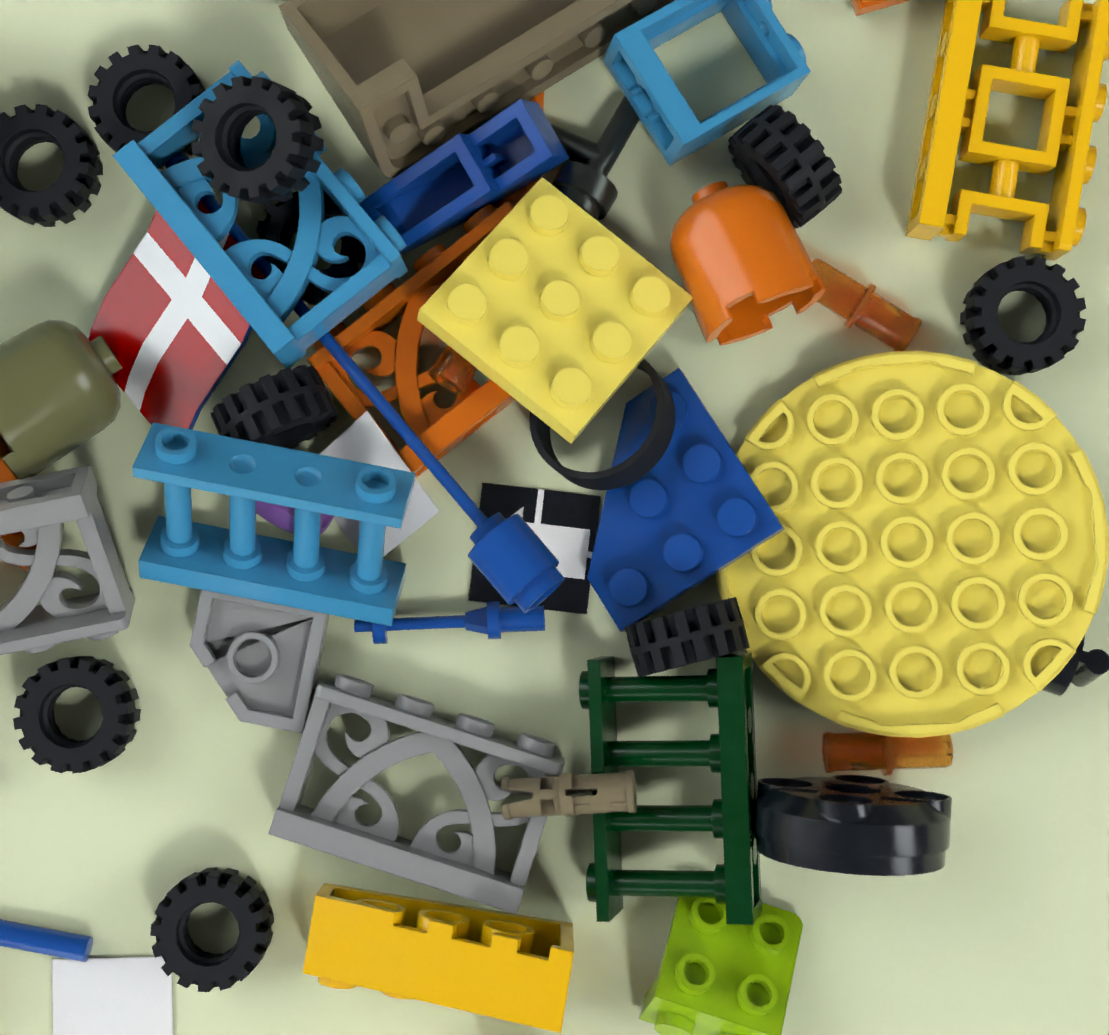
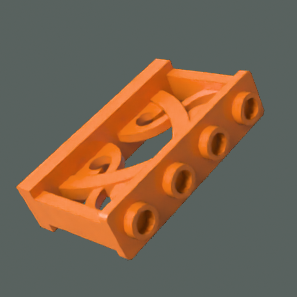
[307,201,516,478]

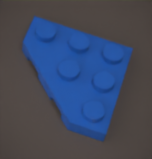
[587,368,785,632]

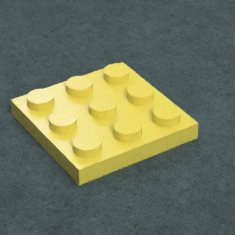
[417,177,693,444]

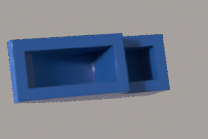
[359,99,569,255]

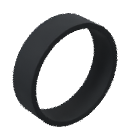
[529,359,675,490]

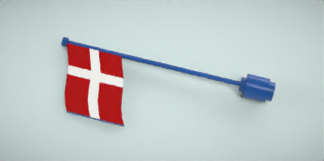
[88,150,565,613]

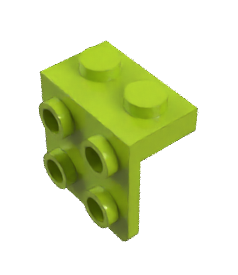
[639,897,803,1035]

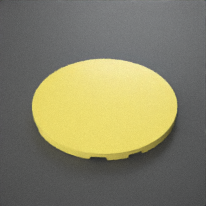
[716,351,1109,738]

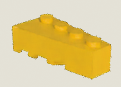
[303,883,574,1033]

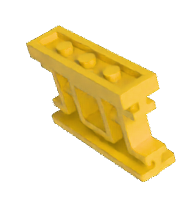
[905,0,1109,261]

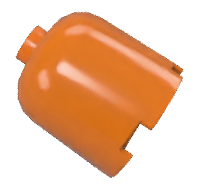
[669,181,826,346]

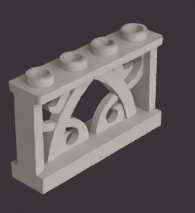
[0,465,135,655]
[268,674,565,915]

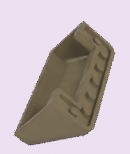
[279,0,675,178]

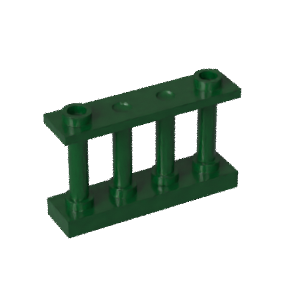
[579,653,762,925]

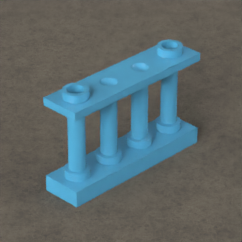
[132,422,415,627]

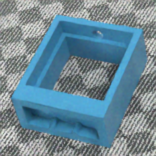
[603,0,811,166]

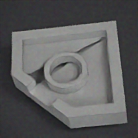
[190,590,330,733]

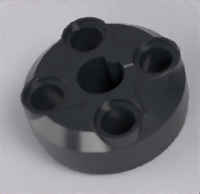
[754,775,952,876]

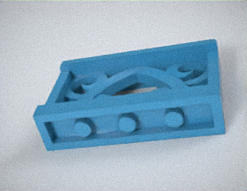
[112,60,408,368]

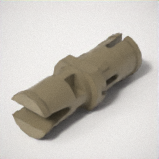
[501,770,637,820]

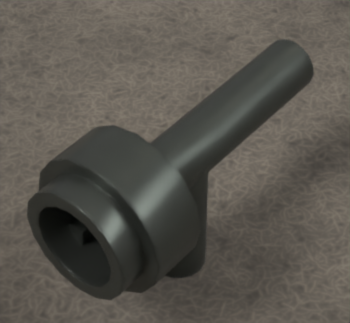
[551,96,640,220]

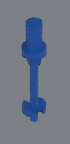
[354,601,545,644]

